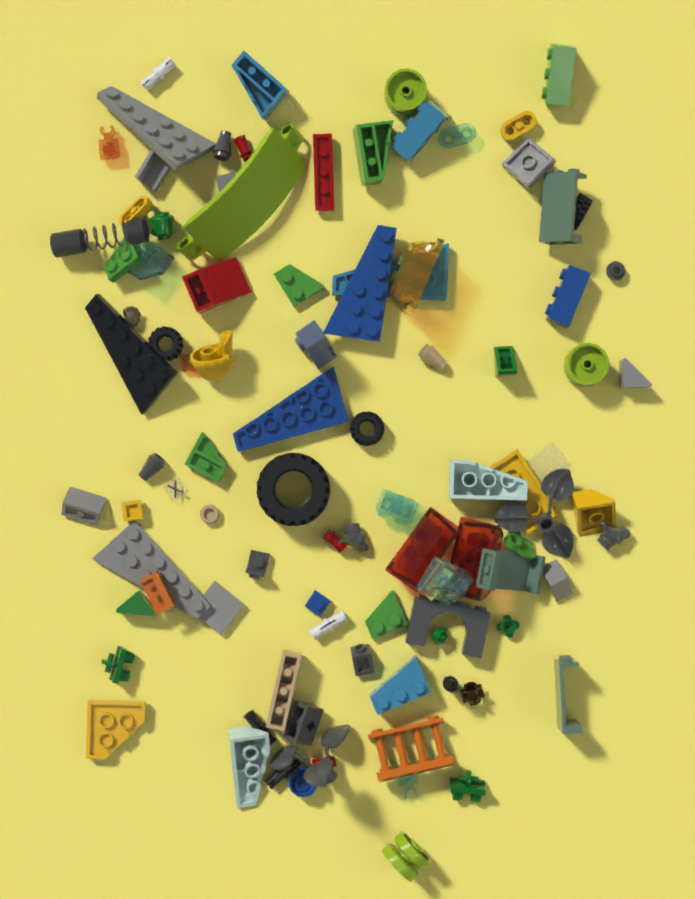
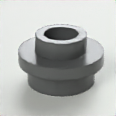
[606,261,626,281]

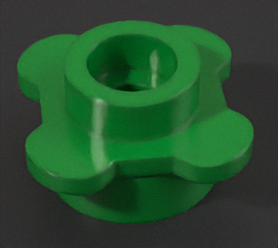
[497,615,520,638]
[431,626,448,645]

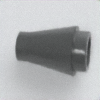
[213,131,232,161]
[138,453,166,481]

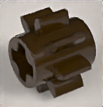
[460,681,485,706]

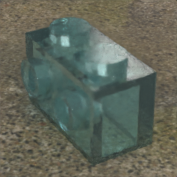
[375,488,419,526]

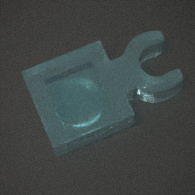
[396,763,418,799]

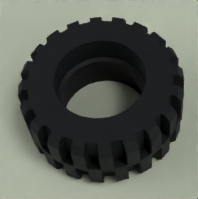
[256,453,330,526]

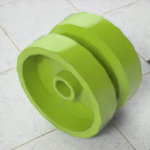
[384,68,427,116]
[563,343,609,387]
[382,831,431,882]

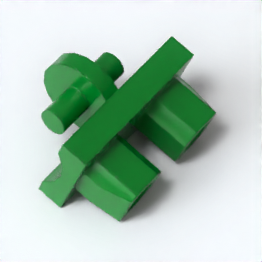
[101,646,135,684]
[450,770,486,802]

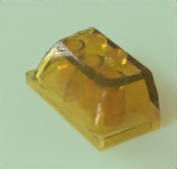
[389,238,444,317]

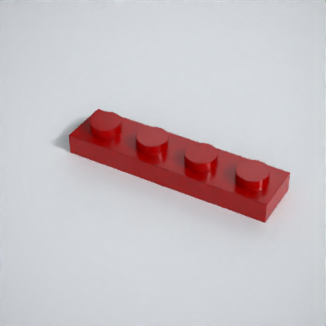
[313,133,334,211]

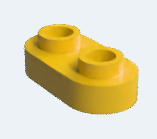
[500,111,537,141]
[119,195,152,225]

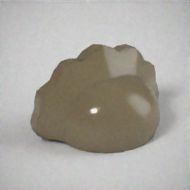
[123,306,141,328]

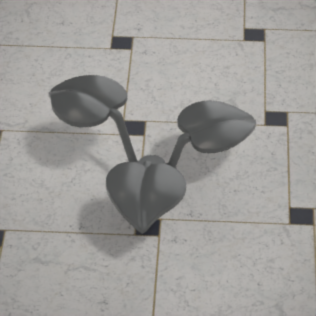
[494,468,574,558]
[269,725,351,787]

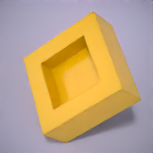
[121,500,144,522]

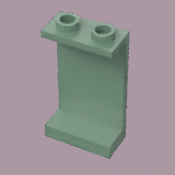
[539,169,587,245]
[476,548,546,595]
[554,655,582,734]

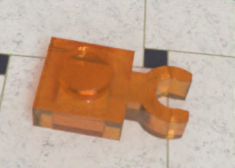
[98,125,120,160]

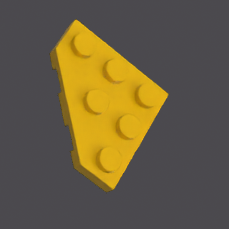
[86,700,146,759]

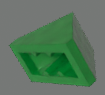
[494,346,517,376]
[116,590,157,616]

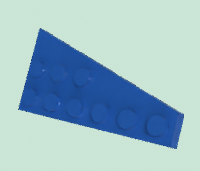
[324,225,397,342]
[233,366,349,452]

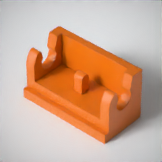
[139,570,176,615]

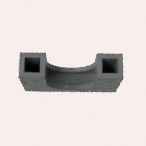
[405,593,491,658]

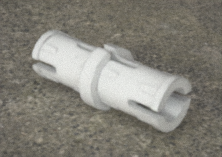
[140,56,177,91]
[309,610,348,640]

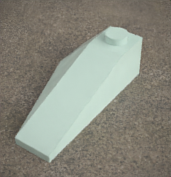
[448,460,528,500]
[228,726,270,808]

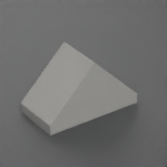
[619,357,653,388]
[543,559,573,602]

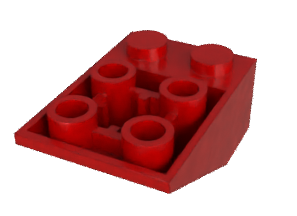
[182,257,251,314]

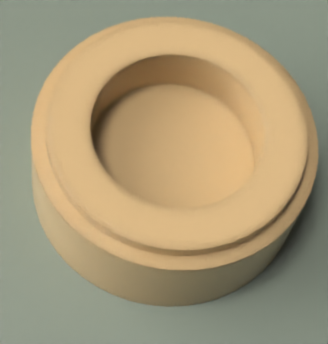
[200,505,220,524]

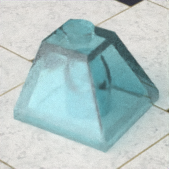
[127,241,174,281]
[415,556,474,605]

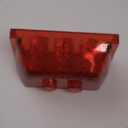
[385,507,462,593]
[443,517,504,601]

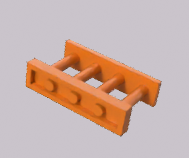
[368,716,454,783]

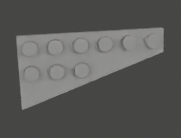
[96,86,216,171]
[92,520,212,619]

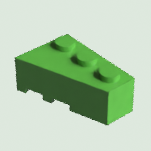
[541,43,577,106]
[352,120,394,186]

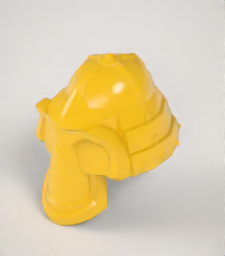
[189,330,235,382]

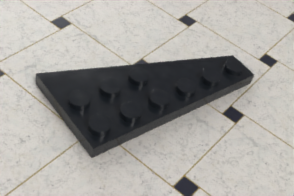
[85,294,178,415]

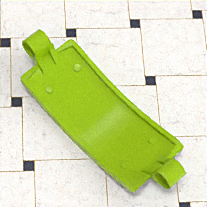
[176,122,306,261]

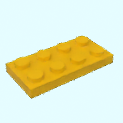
[490,449,560,534]

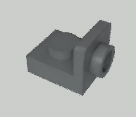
[245,549,270,580]
[350,644,374,676]

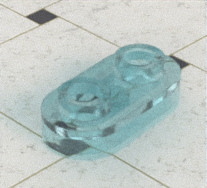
[439,123,477,148]

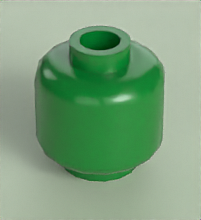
[150,212,176,240]

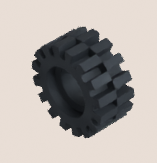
[574,193,593,230]
[148,326,184,361]
[350,411,385,446]

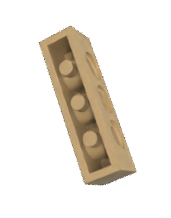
[266,649,302,731]

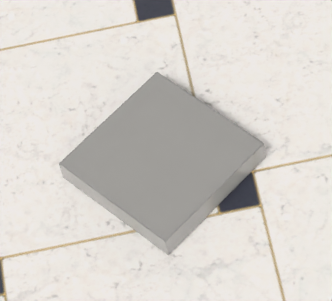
[502,137,556,189]
[199,581,245,635]

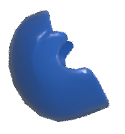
[288,767,317,797]

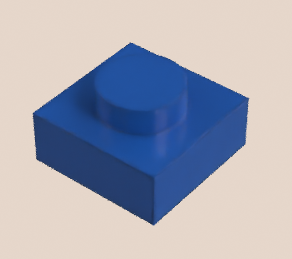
[305,590,331,617]

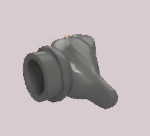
[597,521,631,550]
[339,523,370,553]

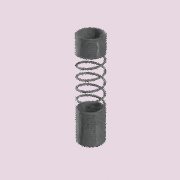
[50,218,149,258]

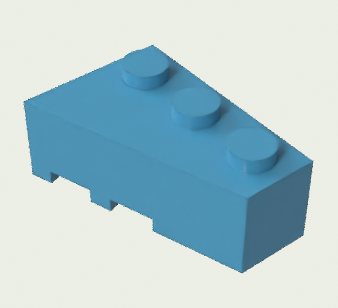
[232,51,290,121]
[391,101,451,161]
[370,655,431,715]

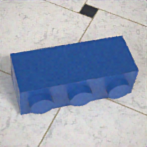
[544,265,591,328]

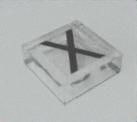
[162,476,189,502]

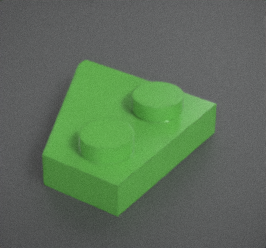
[104,235,142,283]
[274,264,325,307]
[185,432,228,483]
[365,590,408,639]

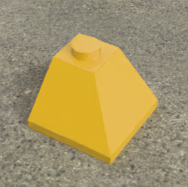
[572,489,616,535]

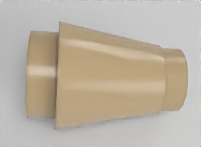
[418,343,447,371]

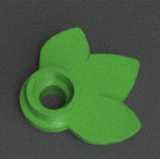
[503,531,536,559]

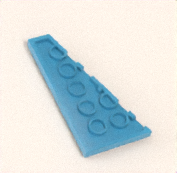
[332,243,449,301]

